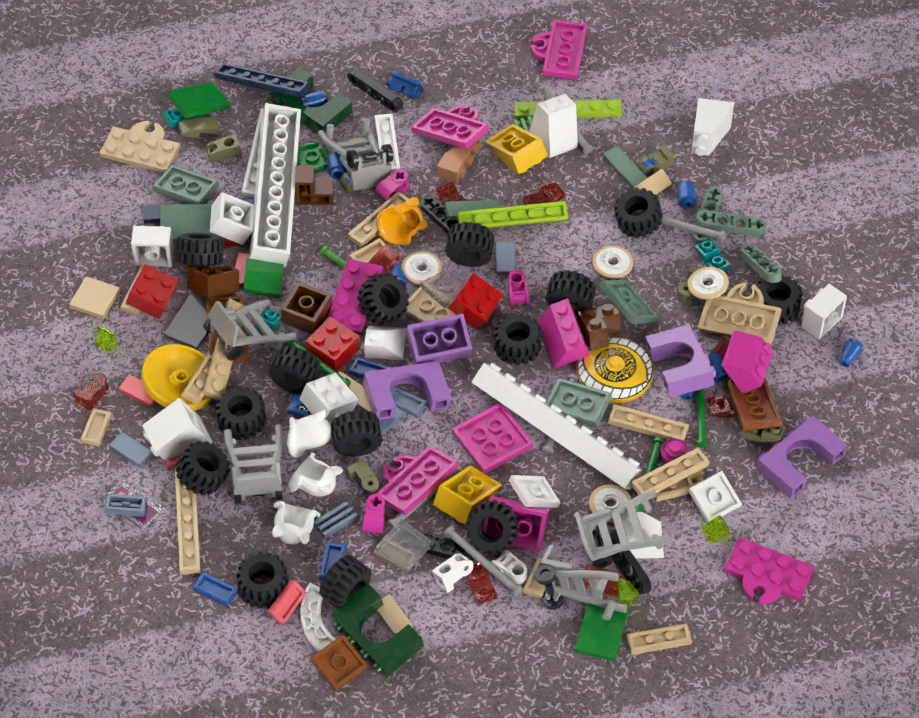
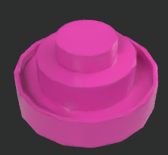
[660,438,689,464]

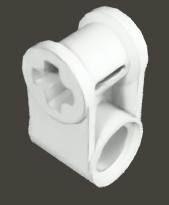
[491,549,527,586]

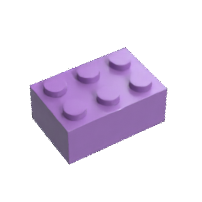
[406,314,472,364]

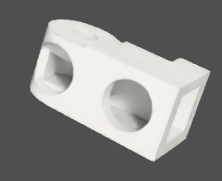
[432,553,473,593]

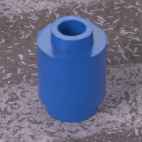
[300,90,328,107]
[327,152,347,180]
[677,181,697,208]
[708,352,729,382]

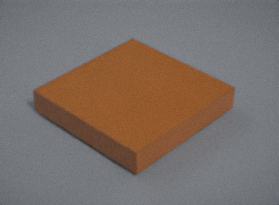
[310,634,368,692]

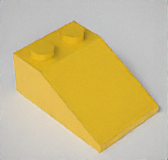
[485,124,548,174]
[433,465,502,525]

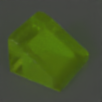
[95,325,118,353]
[701,515,730,544]
[617,578,640,606]

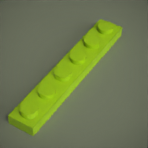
[514,99,622,120]
[457,201,568,228]

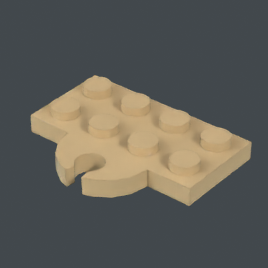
[99,121,180,173]
[698,283,782,346]

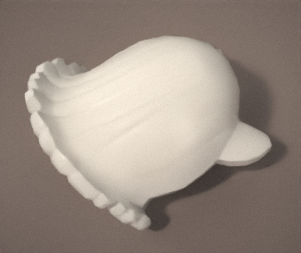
[287,410,332,458]
[287,453,343,497]
[272,501,320,545]

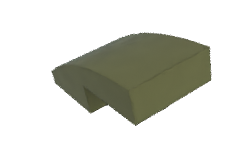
[178,117,219,138]
[740,426,786,442]

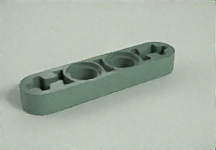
[692,186,723,244]
[694,210,767,236]
[741,245,782,283]

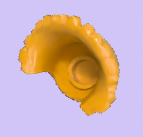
[376,197,428,246]

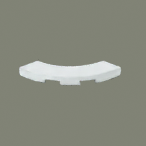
[300,583,336,652]

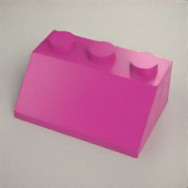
[537,298,590,369]
[722,330,773,394]
[483,496,550,552]

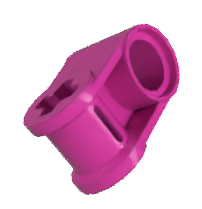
[375,169,409,201]
[508,270,529,307]
[363,494,385,534]

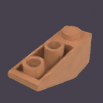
[437,138,481,184]

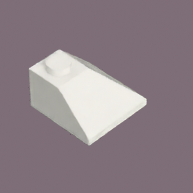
[364,325,407,360]
[622,512,664,559]

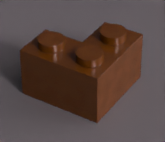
[295,165,334,205]
[187,265,239,299]
[578,303,621,350]

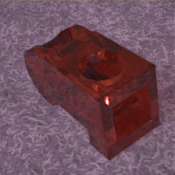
[73,373,108,411]

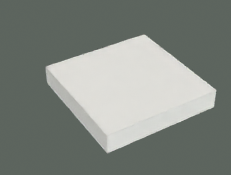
[688,471,742,524]
[509,475,561,508]

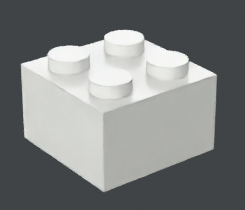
[210,192,255,245]
[131,225,174,267]
[801,284,847,340]
[300,373,359,423]

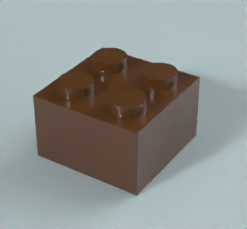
[281,282,332,334]

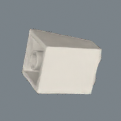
[529,94,578,158]
[691,98,734,156]
[142,398,213,460]

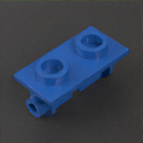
[386,72,424,98]

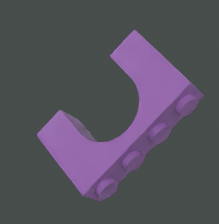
[645,324,716,398]
[363,361,452,420]
[757,416,847,499]

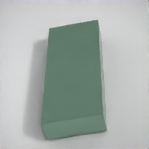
[603,146,647,190]
[444,200,500,220]

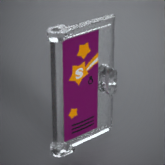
[100,478,167,533]

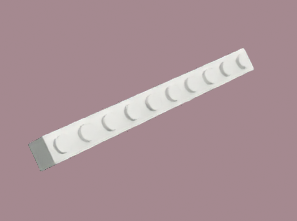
[472,363,643,490]

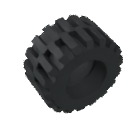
[614,188,663,238]
[445,222,495,267]
[176,233,224,266]
[545,270,596,317]
[357,273,409,324]
[756,274,803,325]
[494,313,542,365]
[269,346,322,395]
[216,387,266,440]
[331,410,383,457]
[175,441,230,495]
[465,500,519,554]
[236,552,288,608]
[319,555,372,609]

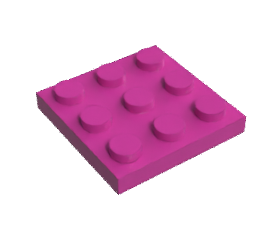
[452,403,533,474]

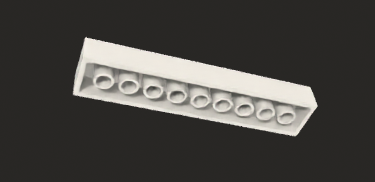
[249,103,301,267]

